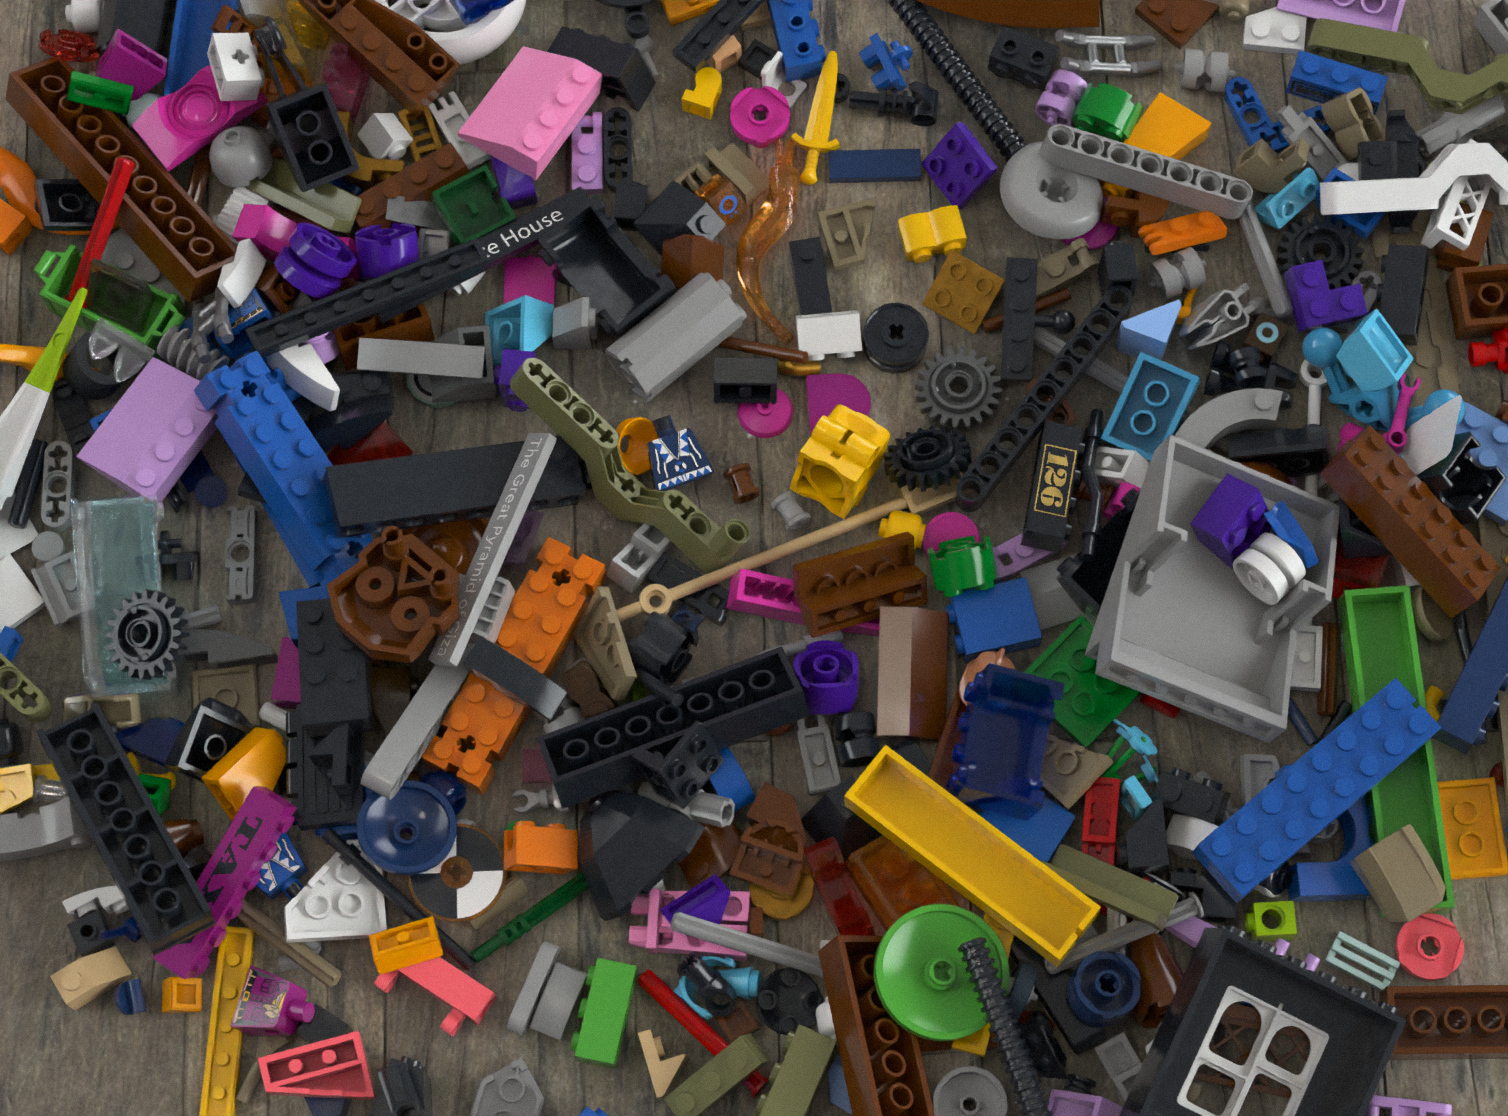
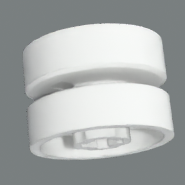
[1233,533,1306,605]

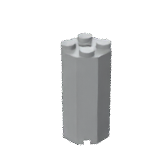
[606,272,747,403]

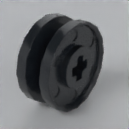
[862,302,929,374]

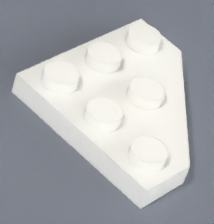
[284,839,387,943]

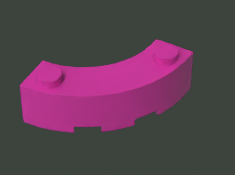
[232,204,359,282]

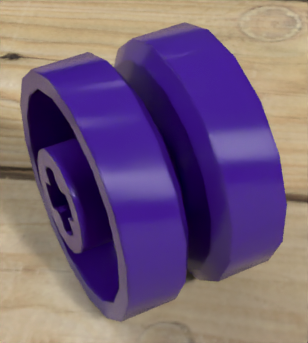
[274,222,357,299]

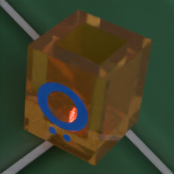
[694,174,748,228]

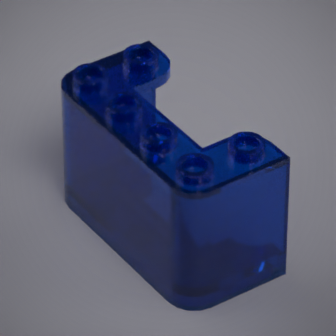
[945,663,1065,821]

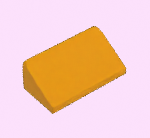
[369,916,443,974]

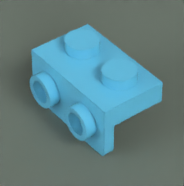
[1254,167,1320,229]

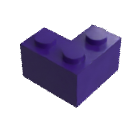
[1284,260,1368,334]

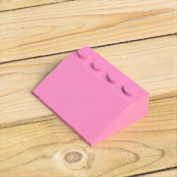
[458,46,602,181]

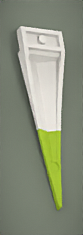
[0,287,87,511]

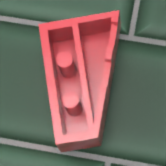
[258,1031,376,1100]

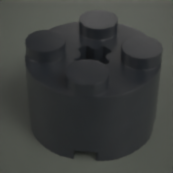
[627,611,699,684]

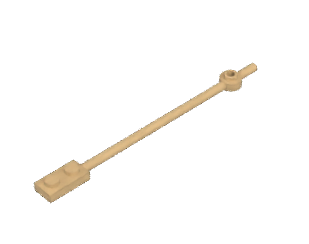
[616,472,970,622]

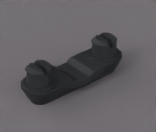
[52,378,95,456]

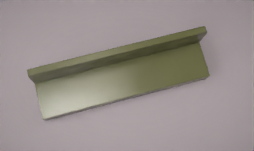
[245,156,362,234]
[1041,844,1178,932]

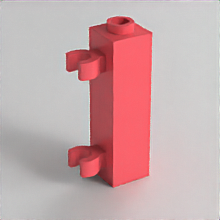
[374,957,497,1037]

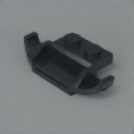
[1357,110,1419,234]

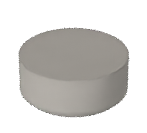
[32,531,66,564]

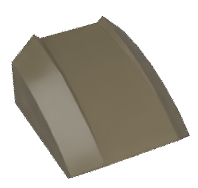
[1350,824,1446,922]

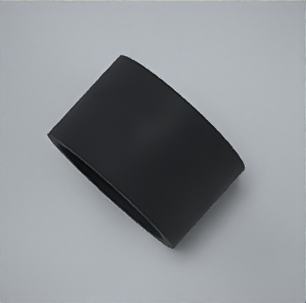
[63,330,133,400]

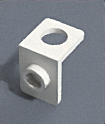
[760,51,807,108]

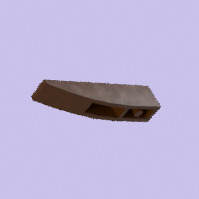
[297,0,460,118]
[917,0,1100,28]

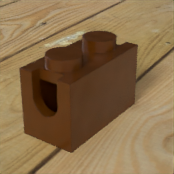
[1434,202,1494,273]

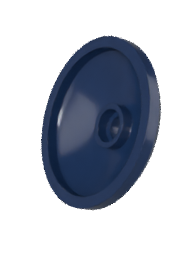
[356,780,457,875]

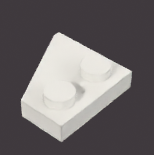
[1242,7,1307,55]

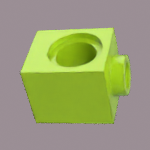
[1245,901,1297,942]

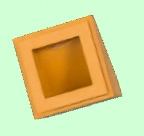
[162,977,202,1013]

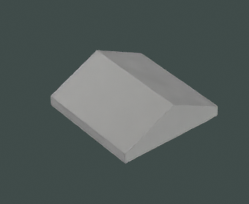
[1019,554,1086,631]

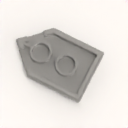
[469,1056,545,1116]

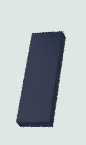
[829,149,921,183]

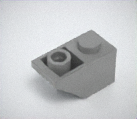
[552,297,598,350]

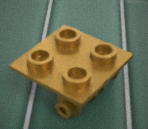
[922,250,1005,334]

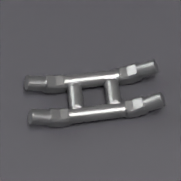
[1055,30,1161,77]
[191,287,234,364]

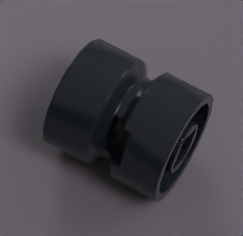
[832,712,880,768]

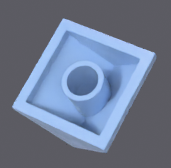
[1115,299,1182,360]

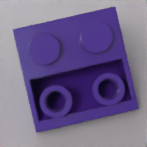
[1190,473,1271,570]

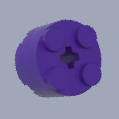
[355,223,420,279]
[793,640,859,715]

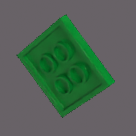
[1014,615,1142,749]

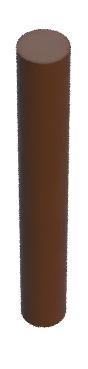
[981,288,1071,333]
[719,337,808,364]

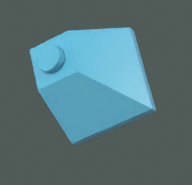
[485,295,554,369]

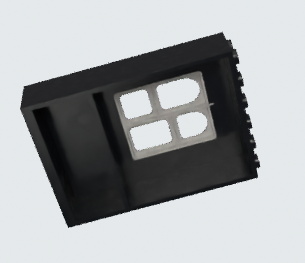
[1119,924,1406,1116]

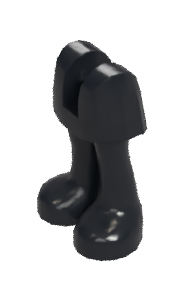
[1203,339,1299,410]

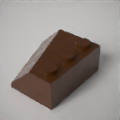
[332,277,435,371]

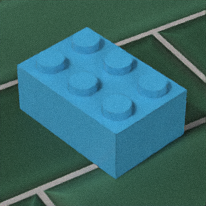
[1101,351,1201,462]

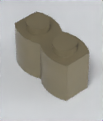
[1322,87,1385,160]

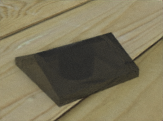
[87,258,154,334]

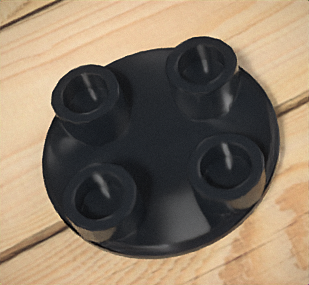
[756,967,823,1035]

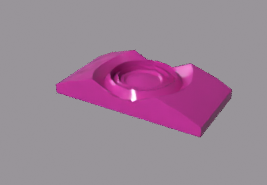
[132,65,268,172]

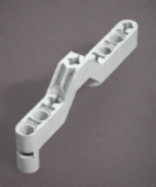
[1320,143,1508,215]

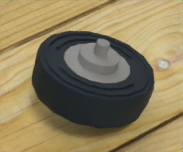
[1005,960,1038,1019]

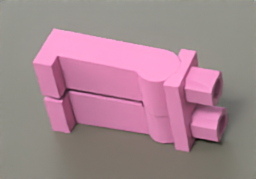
[629,889,751,962]

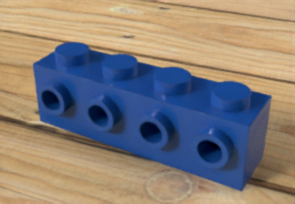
[766,0,826,82]

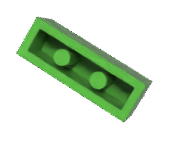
[571,958,638,1069]

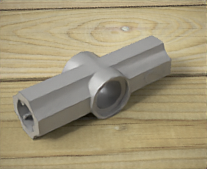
[1415,95,1506,158]
[638,782,735,828]

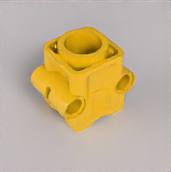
[789,404,890,519]

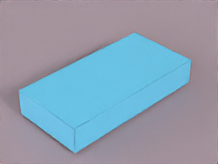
[1119,775,1153,822]

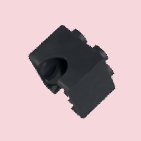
[1416,431,1507,525]

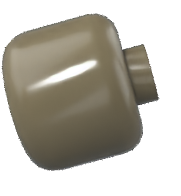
[1219,0,1250,21]

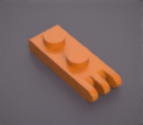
[1138,211,1227,255]

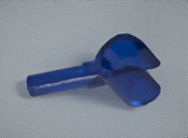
[100,916,142,943]

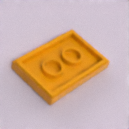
[1437,777,1508,880]

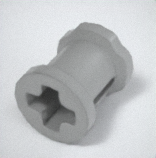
[771,490,811,532]

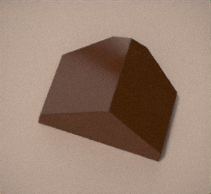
[661,234,725,289]

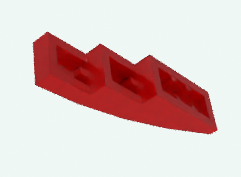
[1081,777,1120,916]

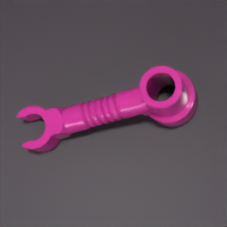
[1382,373,1421,455]

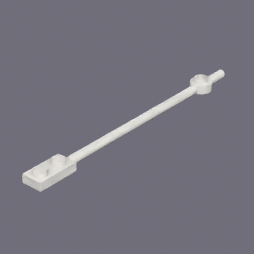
[1290,359,1328,692]

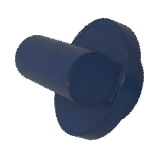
[114,978,146,1015]

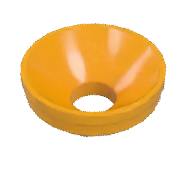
[616,417,659,475]

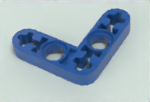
[1224,77,1331,154]

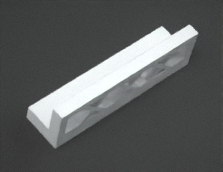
[1421,139,1491,251]

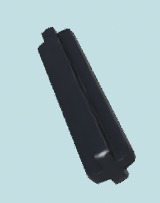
[8,439,48,529]

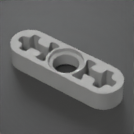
[41,441,76,532]
[506,941,561,1036]

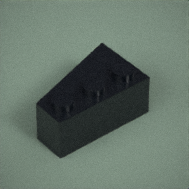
[547,26,656,111]

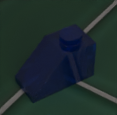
[114,717,185,772]

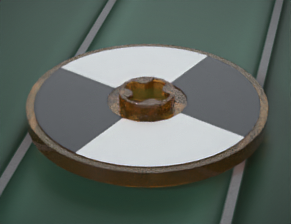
[407,823,507,923]

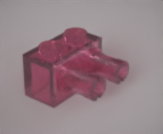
[320,43,370,124]

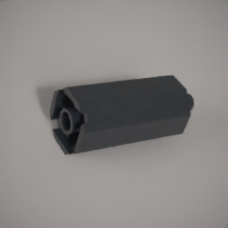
[96,0,172,57]

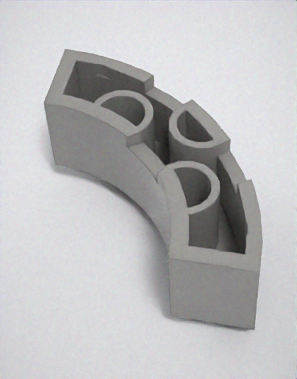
[1175,388,1283,450]
[0,796,92,862]

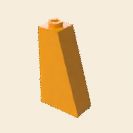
[1099,92,1212,198]

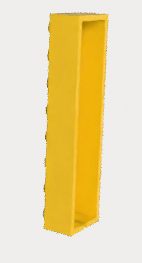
[844,745,1101,968]

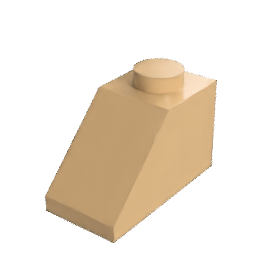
[50,946,133,1011]

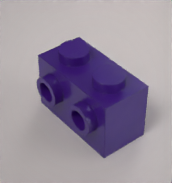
[494,349,536,412]

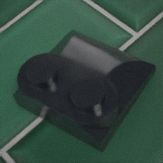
[34,179,100,231]

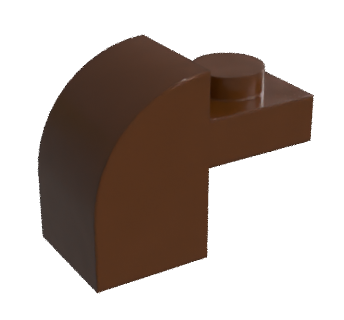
[1101,190,1169,238]

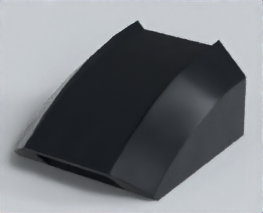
[164,697,253,784]

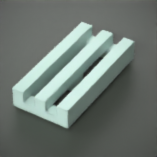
[1324,931,1401,992]

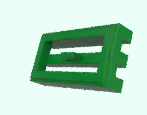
[67,71,134,115]

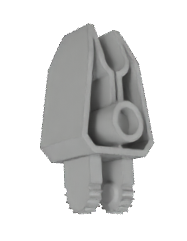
[1179,282,1261,350]

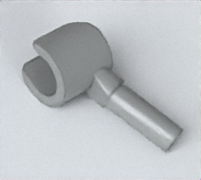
[635,35,658,78]

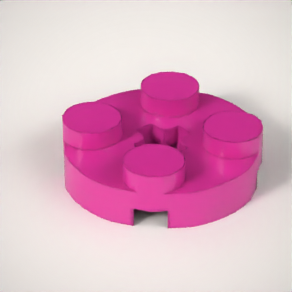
[730,86,790,148]

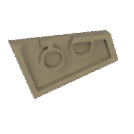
[573,586,637,700]

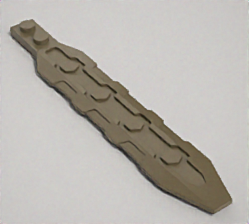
[1371,210,1460,433]

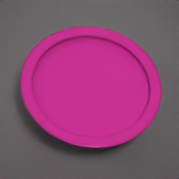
[737,388,793,438]
[923,512,980,558]

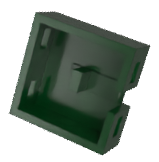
[430,165,516,245]

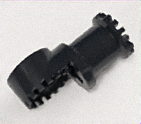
[677,951,736,1017]

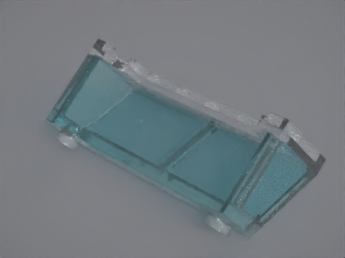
[70,494,176,697]

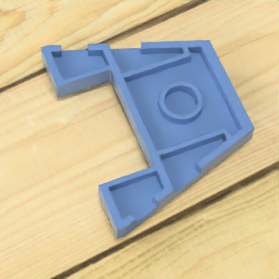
[1398,402,1508,526]

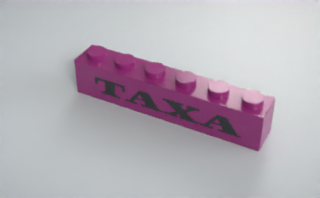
[152,786,297,979]

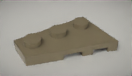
[1006,724,1114,810]

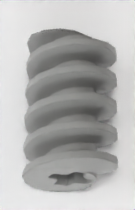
[157,325,230,381]

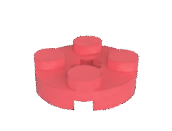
[1395,913,1464,982]

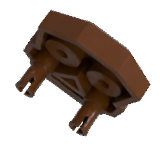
[327,526,460,663]

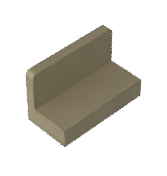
[705,143,772,208]

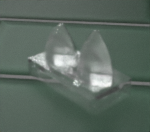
[89,317,155,382]

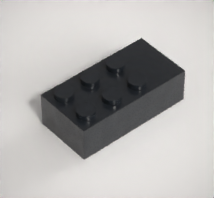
[296,598,373,737]

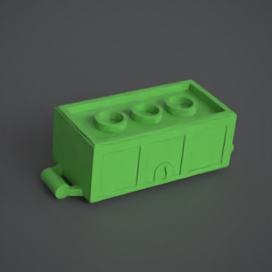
[33,244,187,360]

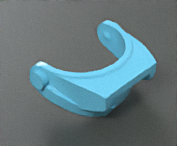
[674,956,736,1020]

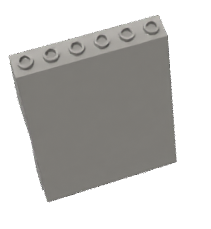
[1085,435,1340,743]

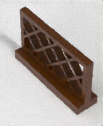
[1193,1004,1310,1098]

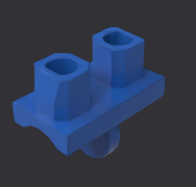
[859,33,913,92]

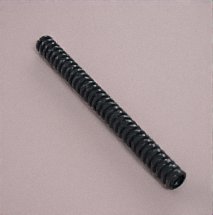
[888,0,1028,162]
[957,937,1053,1116]

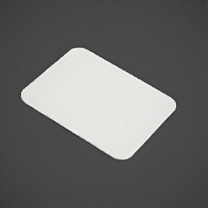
[1401,395,1462,475]

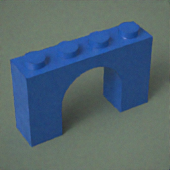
[1275,765,1374,902]

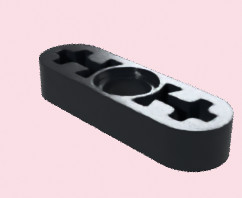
[603,107,633,193]

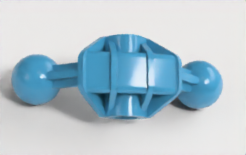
[1302,327,1465,432]

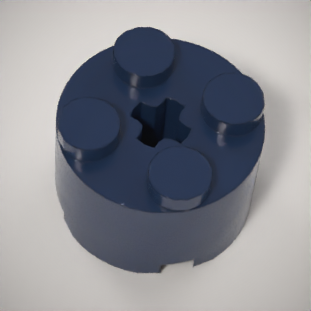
[1065,951,1141,1028]

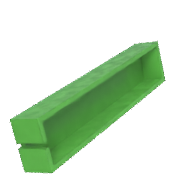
[1338,585,1455,919]

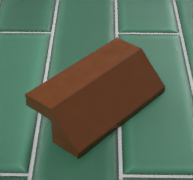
[793,532,928,638]
[877,606,948,741]

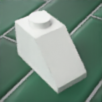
[1080,446,1150,489]

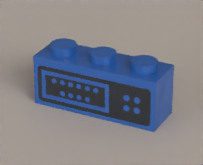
[1285,50,1388,115]

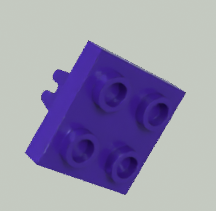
[921,122,998,209]

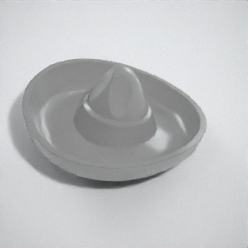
[1000,141,1103,239]

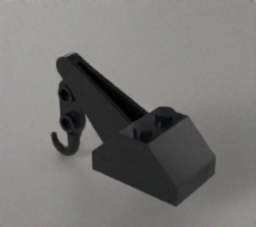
[254,16,360,192]

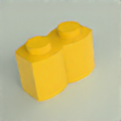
[898,205,967,263]

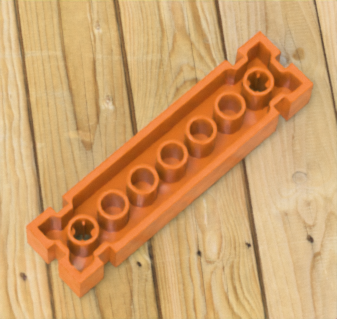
[422,536,607,796]

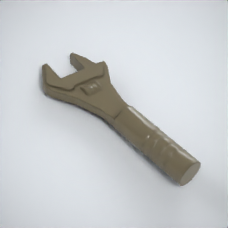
[235,1036,290,1105]

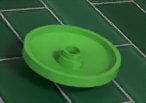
[874,904,1009,1041]

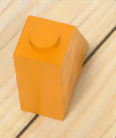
[201,727,286,821]

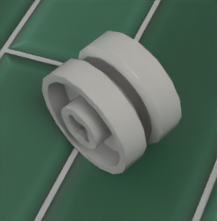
[932,1066,1007,1116]

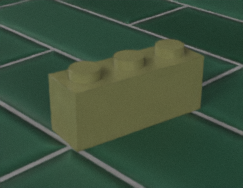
[664,1033,771,1116]

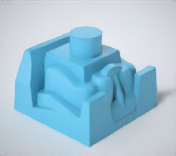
[1336,308,1414,392]

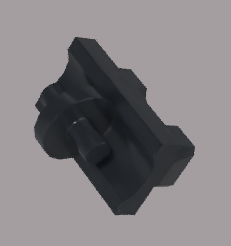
[135,530,199,583]

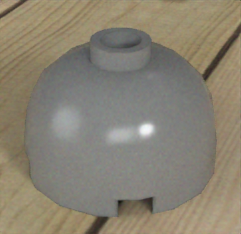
[209,126,273,187]

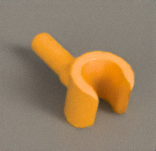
[1176,287,1197,324]

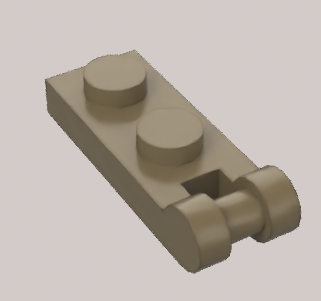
[1036,238,1099,300]

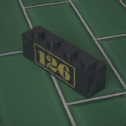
[1020,421,1086,553]

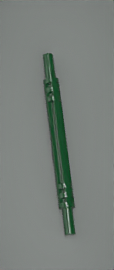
[470,871,589,963]

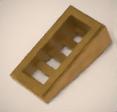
[398,107,442,162]

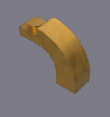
[337,111,406,192]

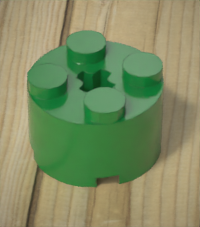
[1072,83,1143,143]
[927,536,998,597]

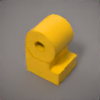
[682,67,722,120]

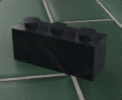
[1376,244,1429,346]

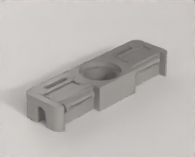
[224,505,258,604]

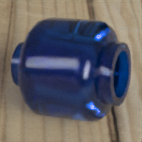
[420,769,467,815]

